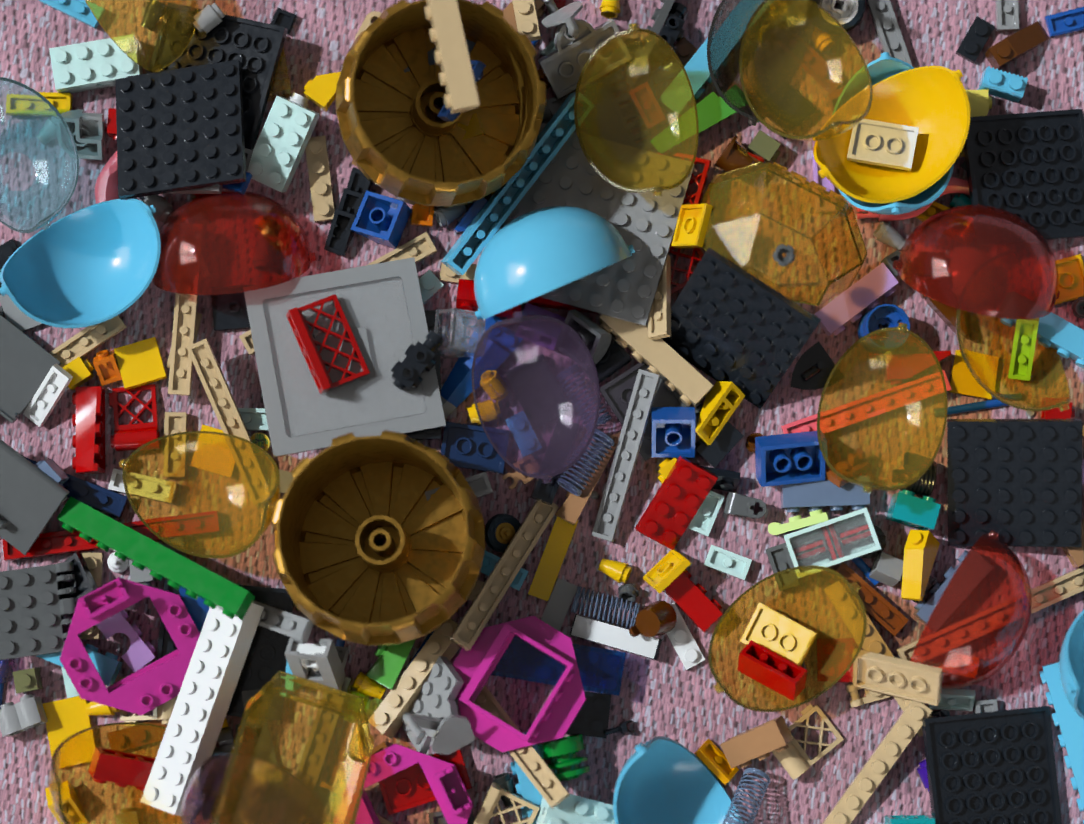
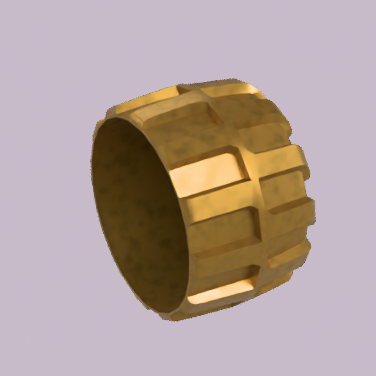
[336,0,546,208]
[271,430,485,645]

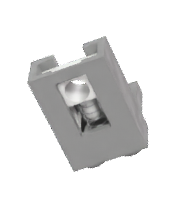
[285,637,349,693]

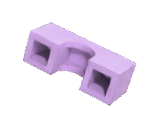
[96,610,156,672]

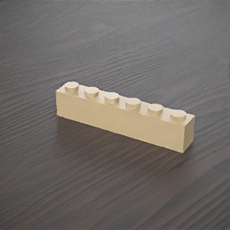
[424,0,480,114]
[599,314,713,407]
[367,618,461,738]

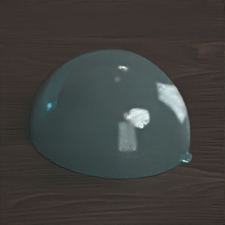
[0,77,79,233]

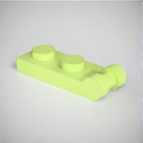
[768,509,830,535]

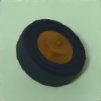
[484,513,521,553]

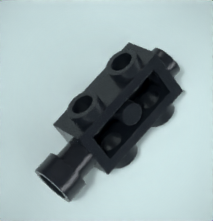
[649,2,687,63]
[391,330,444,391]

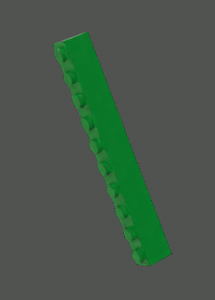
[57,496,255,620]

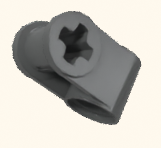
[724,492,766,519]

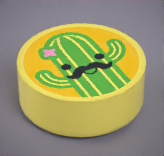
[251,432,271,454]

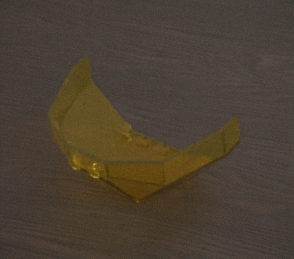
[700,162,868,306]

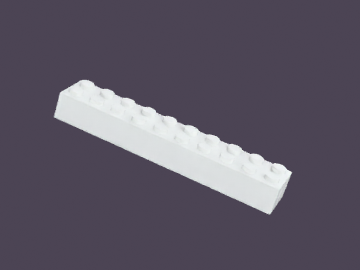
[140,603,264,818]

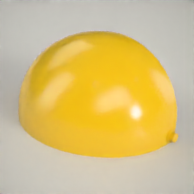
[813,66,970,203]

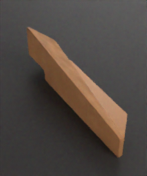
[555,432,621,525]

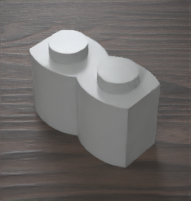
[0,694,48,737]

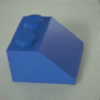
[351,190,412,249]
[651,407,696,458]

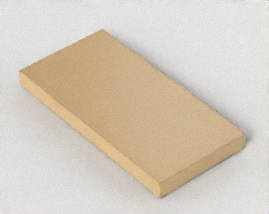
[853,649,943,706]

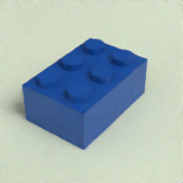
[755,431,825,487]

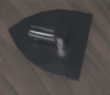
[791,342,843,390]

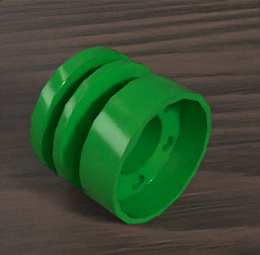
[537,734,590,782]

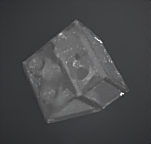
[433,308,486,359]

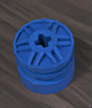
[857,304,910,353]

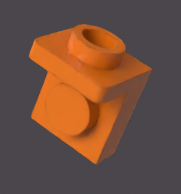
[93,350,122,386]

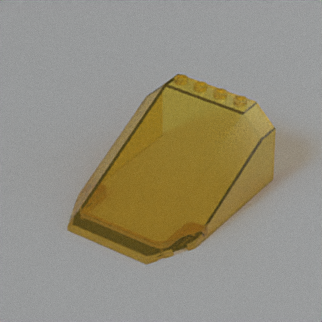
[207,671,374,824]

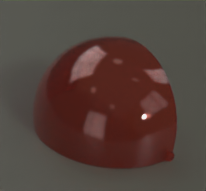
[152,190,316,295]
[893,205,1060,319]
[910,530,1032,689]

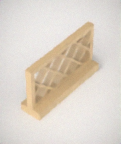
[472,782,540,824]

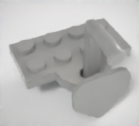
[538,0,632,99]
[402,656,475,755]

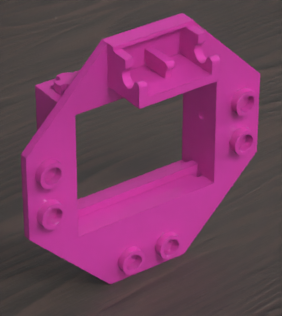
[60,577,200,715]
[452,616,586,753]
[334,744,473,824]

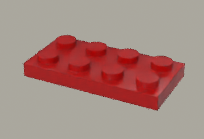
[635,456,718,550]
[378,749,473,815]

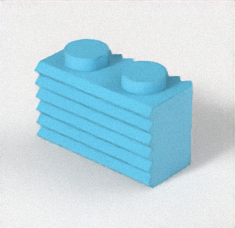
[978,66,1028,103]

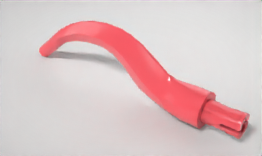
[95,150,119,204]
[856,177,970,222]

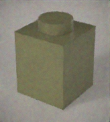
[747,130,781,165]
[12,667,43,694]

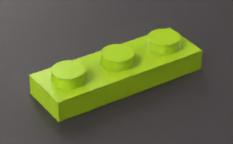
[1008,316,1039,381]

